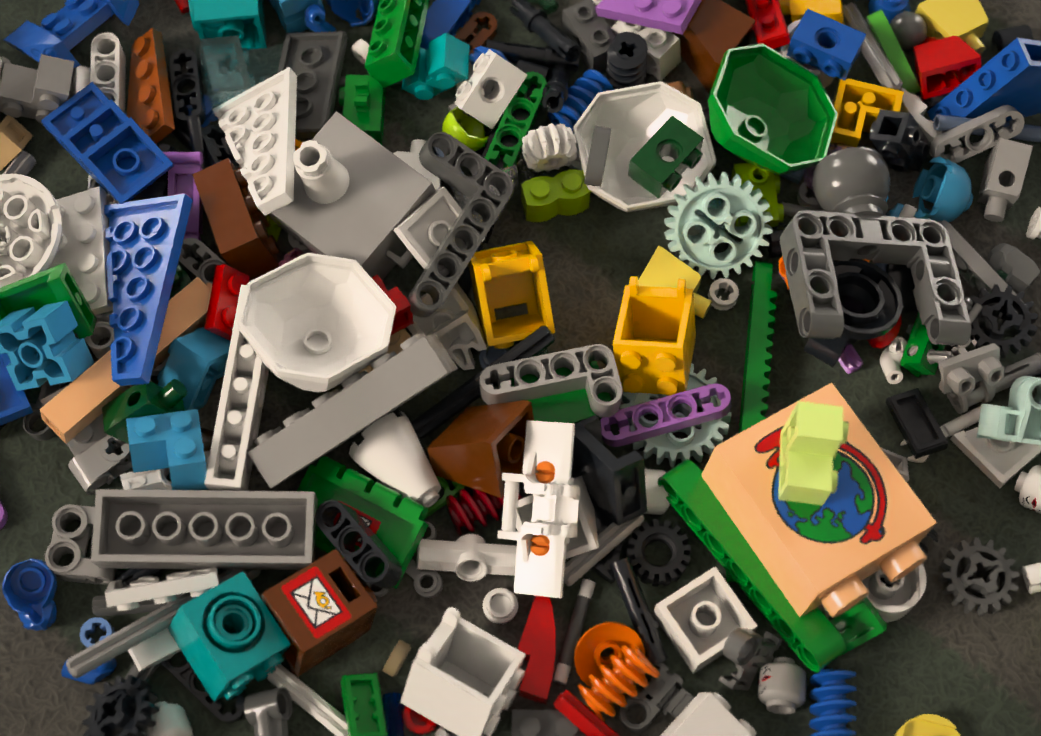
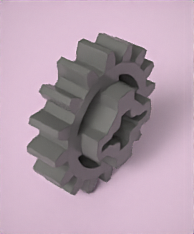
[938,537,1020,616]

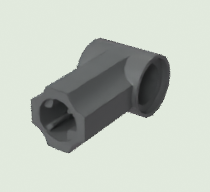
[244,687,293,736]

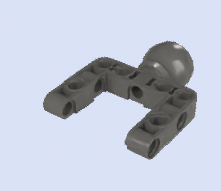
[780,147,971,346]

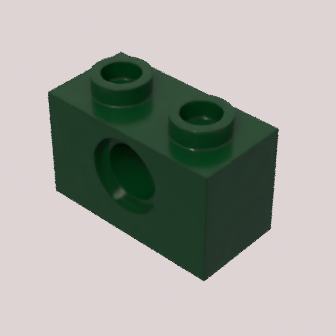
[628,115,704,199]

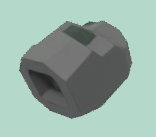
[988,243,1041,294]

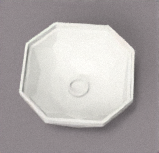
[573,81,717,212]
[237,252,396,392]

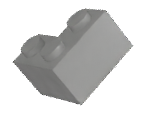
[0,54,74,123]

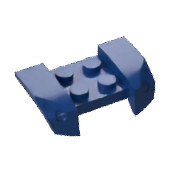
[4,0,139,68]

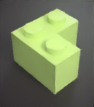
[778,401,849,505]

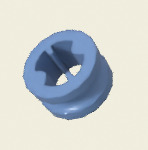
[80,617,115,648]

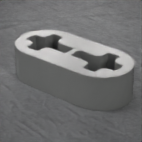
[584,125,611,187]

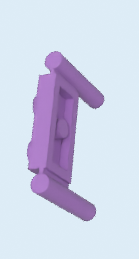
[163,152,203,241]

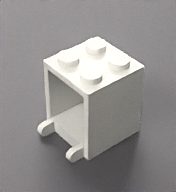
[400,607,526,736]

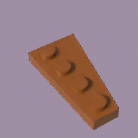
[126,28,175,144]

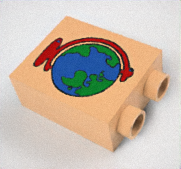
[701,383,936,618]

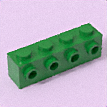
[365,0,430,88]

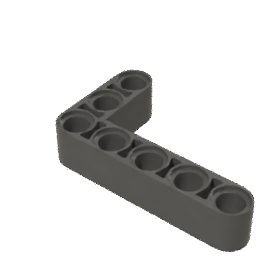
[407,132,513,317]

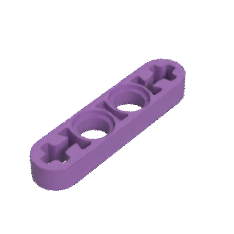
[601,383,732,447]

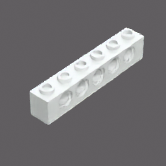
[204,285,269,491]

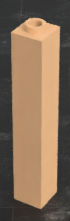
[39,277,212,444]

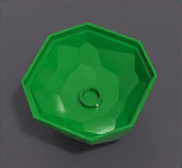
[708,44,838,175]

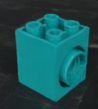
[188,0,267,54]
[168,571,291,702]

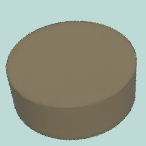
[382,639,411,677]

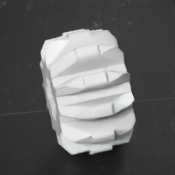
[522,123,577,172]

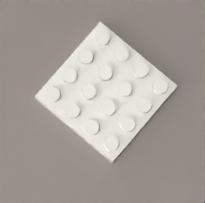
[6,186,113,316]

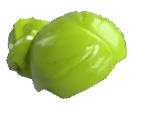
[442,106,488,152]

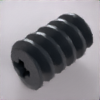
[606,32,648,90]

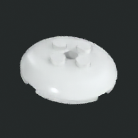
[0,174,62,288]

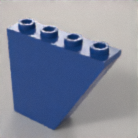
[927,38,1041,132]

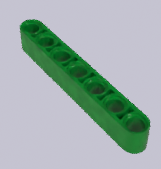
[657,459,847,673]

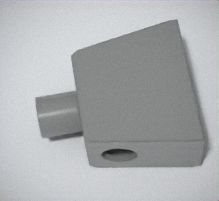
[977,138,1033,222]

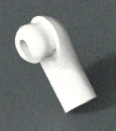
[880,336,907,384]

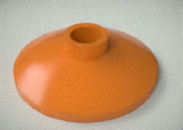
[574,622,645,688]

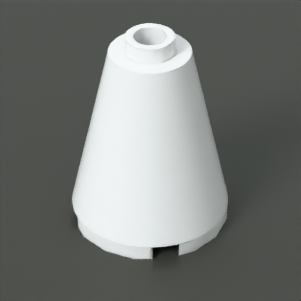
[349,412,441,508]

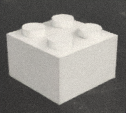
[653,566,757,674]

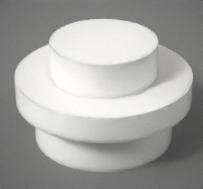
[483,588,518,624]

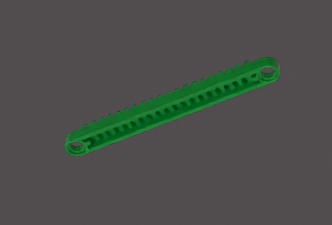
[725,261,777,583]

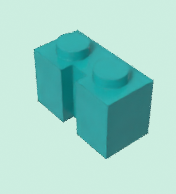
[402,33,470,100]

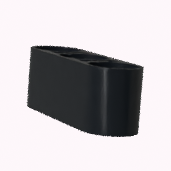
[315,500,402,589]

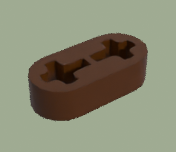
[454,12,497,55]

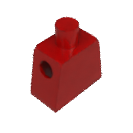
[914,36,982,100]

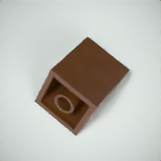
[670,0,756,95]
[427,400,534,498]

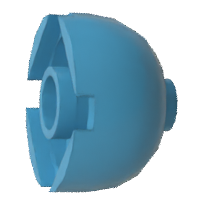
[913,156,973,222]

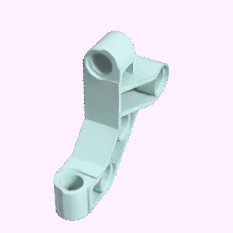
[977,376,1041,445]

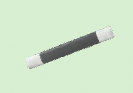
[552,579,596,685]

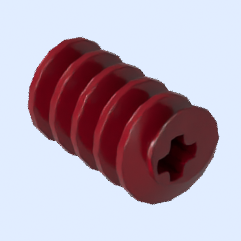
[446,488,521,537]

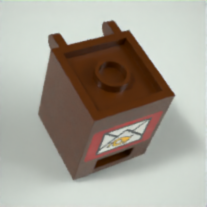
[261,549,377,676]

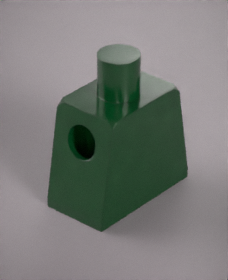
[102,379,188,444]

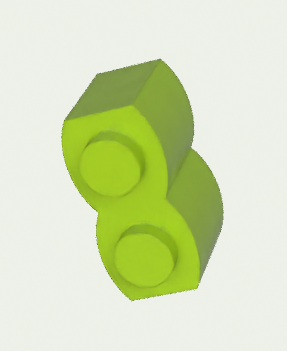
[521,169,590,222]

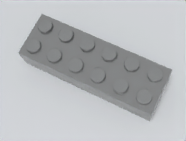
[247,332,458,489]
[91,489,318,570]

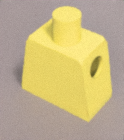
[916,0,989,54]
[638,246,712,319]

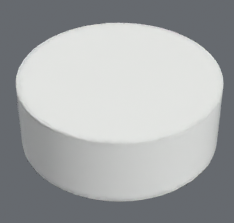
[351,39,369,65]

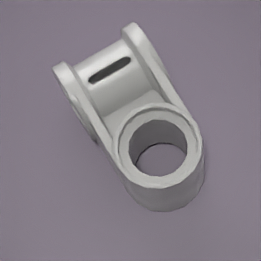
[68,434,132,495]

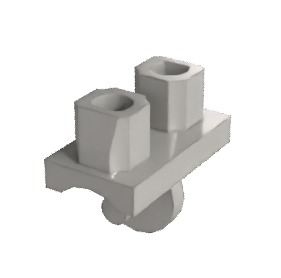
[939,343,1004,397]

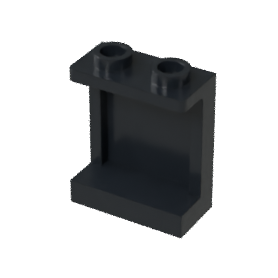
[572,415,647,526]

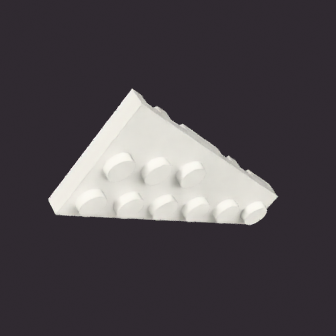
[212,67,297,215]

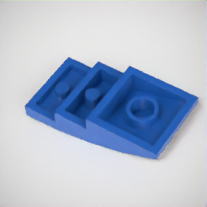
[41,82,174,205]

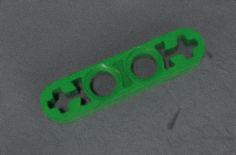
[485,72,547,178]

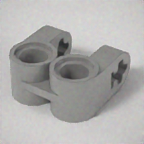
[45,504,117,585]

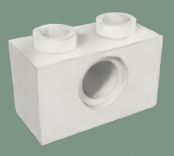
[454,49,527,129]

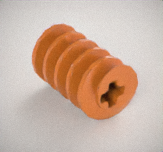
[577,645,660,722]

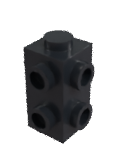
[870,109,930,172]

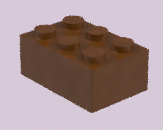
[192,158,280,281]

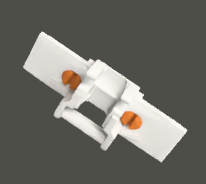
[497,420,580,598]

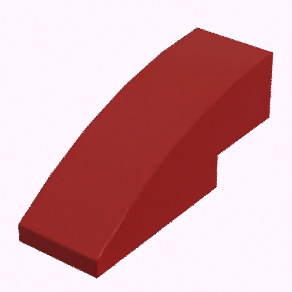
[517,595,556,705]

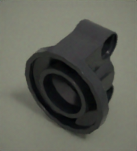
[804,258,903,368]

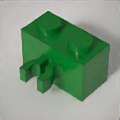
[339,75,386,145]

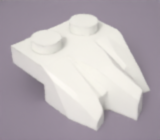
[407,283,487,370]

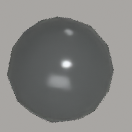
[890,11,927,51]

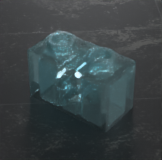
[199,35,256,109]

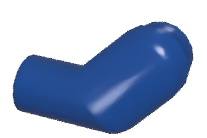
[305,4,336,32]

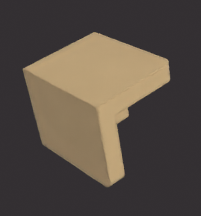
[0,115,33,171]

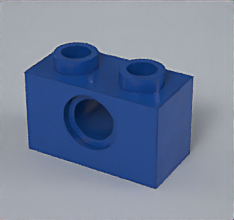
[787,8,866,81]

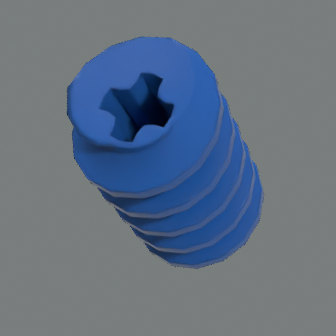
[548,69,614,134]
[809,669,857,736]

